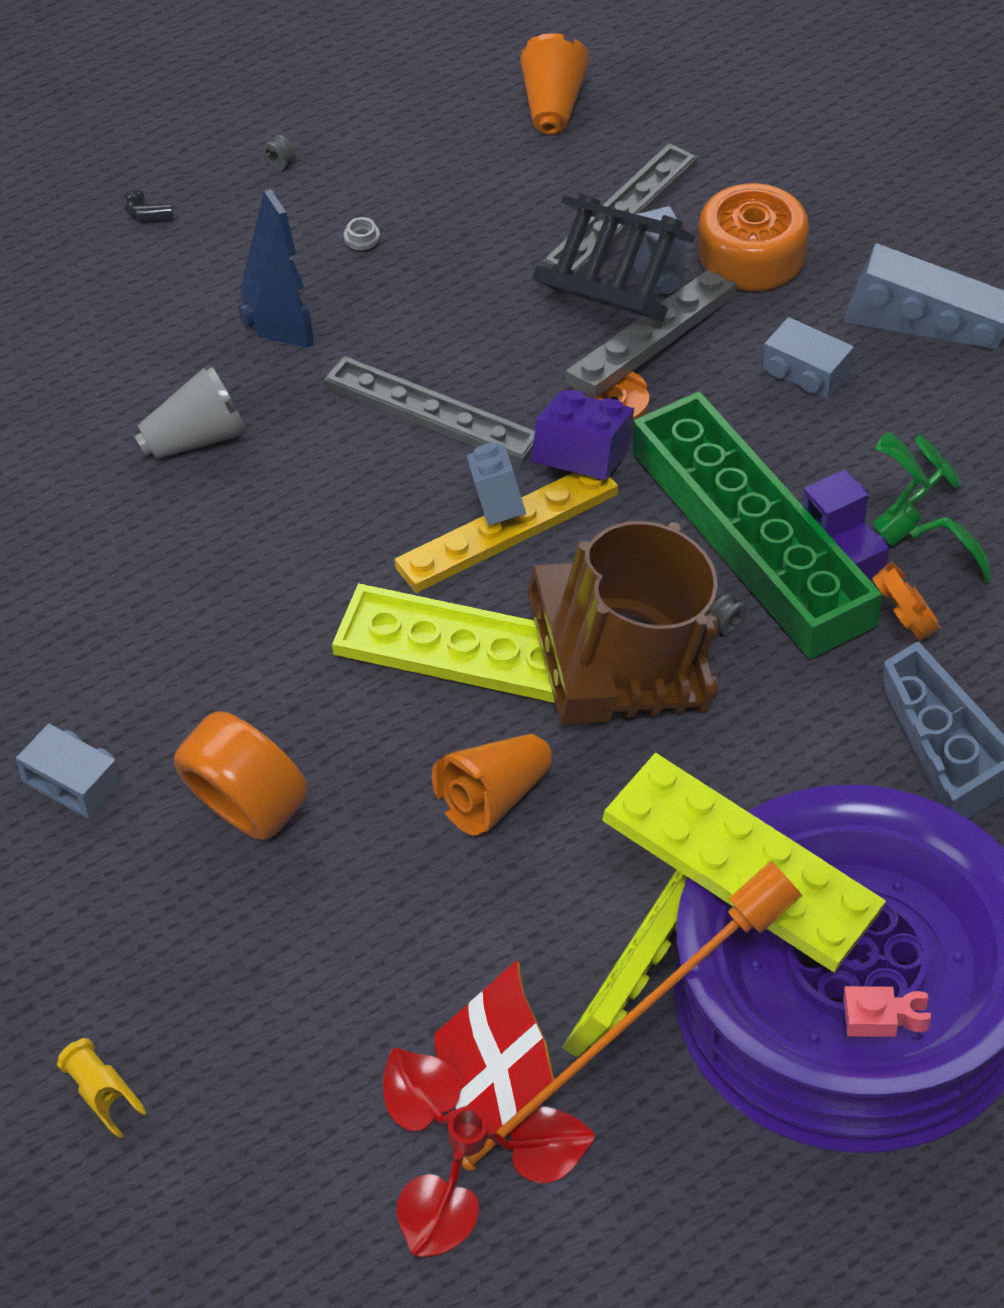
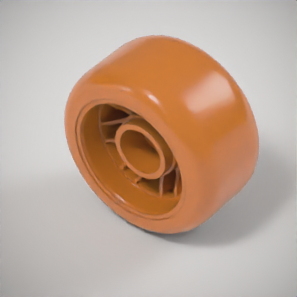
[697,183,809,292]
[174,711,308,840]

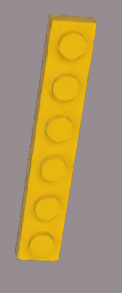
[395,472,618,593]

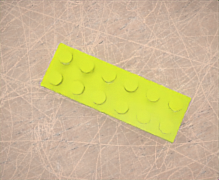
[332,583,555,703]
[602,753,886,973]
[562,870,688,1057]

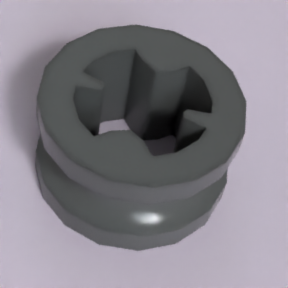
[261,135,297,171]
[710,594,747,636]

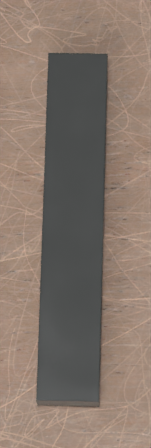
[543,143,698,277]
[324,356,535,466]

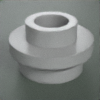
[344,217,380,250]

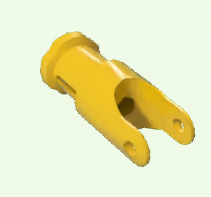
[57,1038,147,1138]

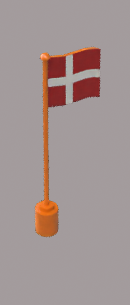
[434,861,803,1171]

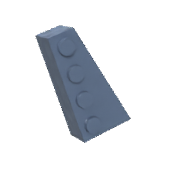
[844,243,1004,349]
[884,641,1004,819]

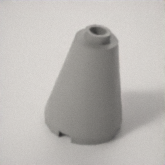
[134,365,247,460]

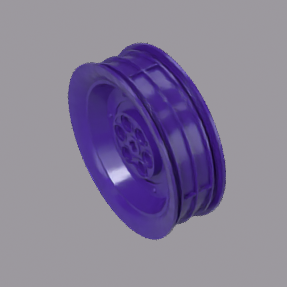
[674,785,1004,1153]

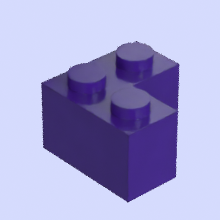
[803,469,889,581]

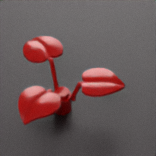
[383,1047,595,1258]

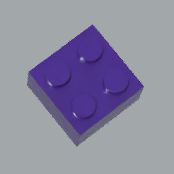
[531,390,634,480]

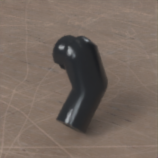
[124,190,173,223]

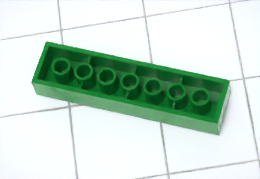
[632,391,882,659]

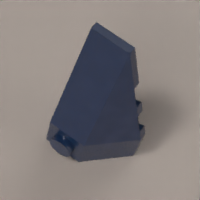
[238,189,314,348]

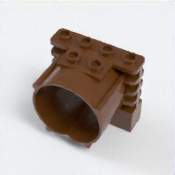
[527,521,718,724]

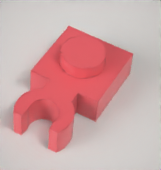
[843,986,931,1037]

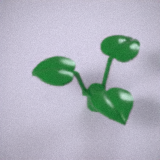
[873,432,991,585]

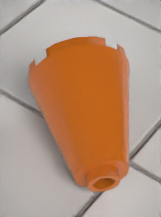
[520,33,589,135]
[431,734,552,836]

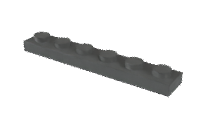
[565,270,737,398]

